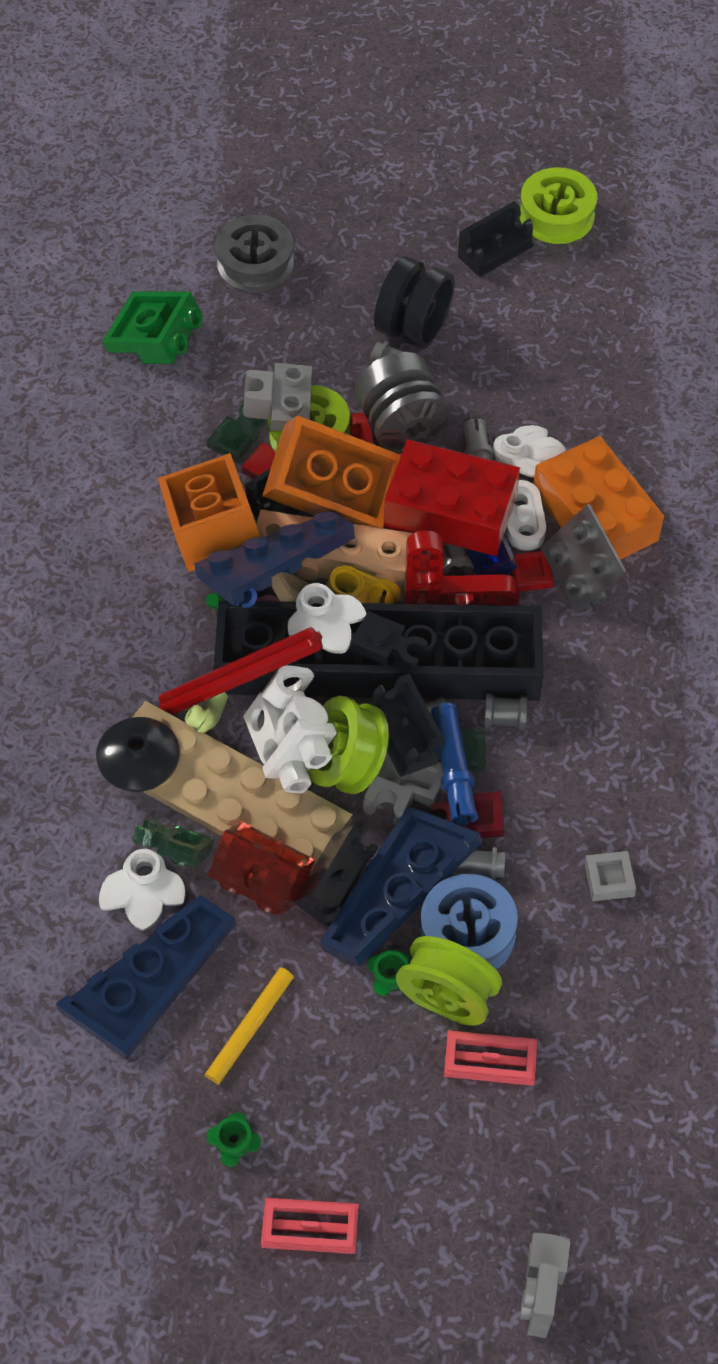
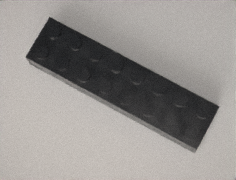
[213,600,544,701]

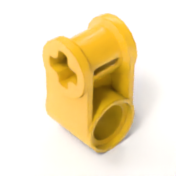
[325,565,402,604]

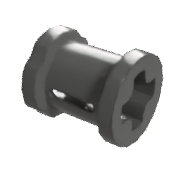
[443,543,474,576]
[484,692,527,731]

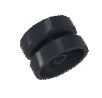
[374,256,455,349]

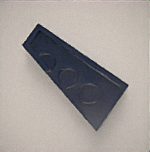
[194,511,355,606]
[319,806,483,966]
[56,895,236,1059]

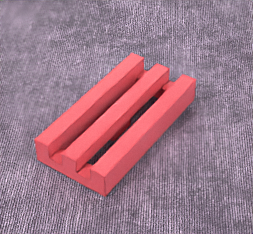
[444,1030,537,1086]
[261,1198,359,1254]

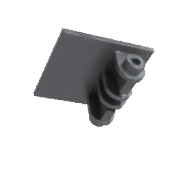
[540,504,626,613]

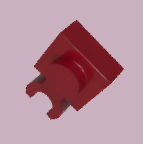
[430,791,505,839]

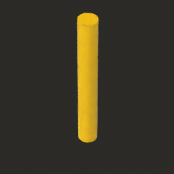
[204,967,294,1085]

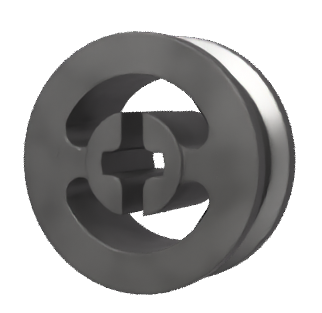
[215,215,294,293]

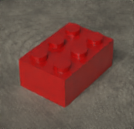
[384,439,520,556]

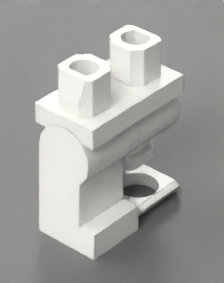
[243,665,337,794]

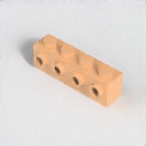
[256,509,413,592]

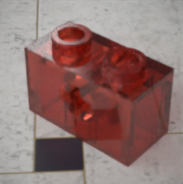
[207,821,315,915]

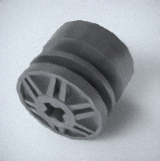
[354,352,451,453]

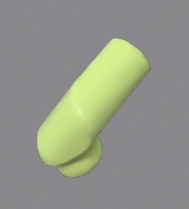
[185,692,228,733]

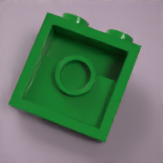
[102,291,203,364]

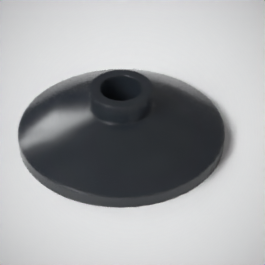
[96,717,180,792]

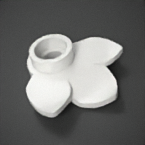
[493,425,567,477]
[288,583,366,653]
[99,849,185,931]

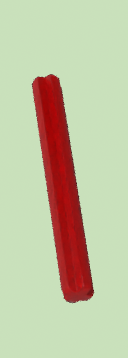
[158,627,323,715]

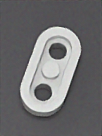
[506,480,546,551]

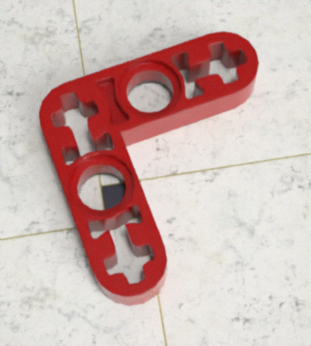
[405,530,520,606]

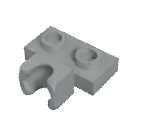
[243,363,312,431]
[363,752,444,825]
[520,1233,570,1338]

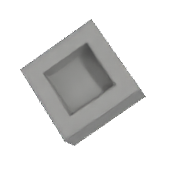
[584,851,636,902]

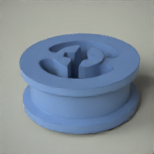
[421,874,518,969]

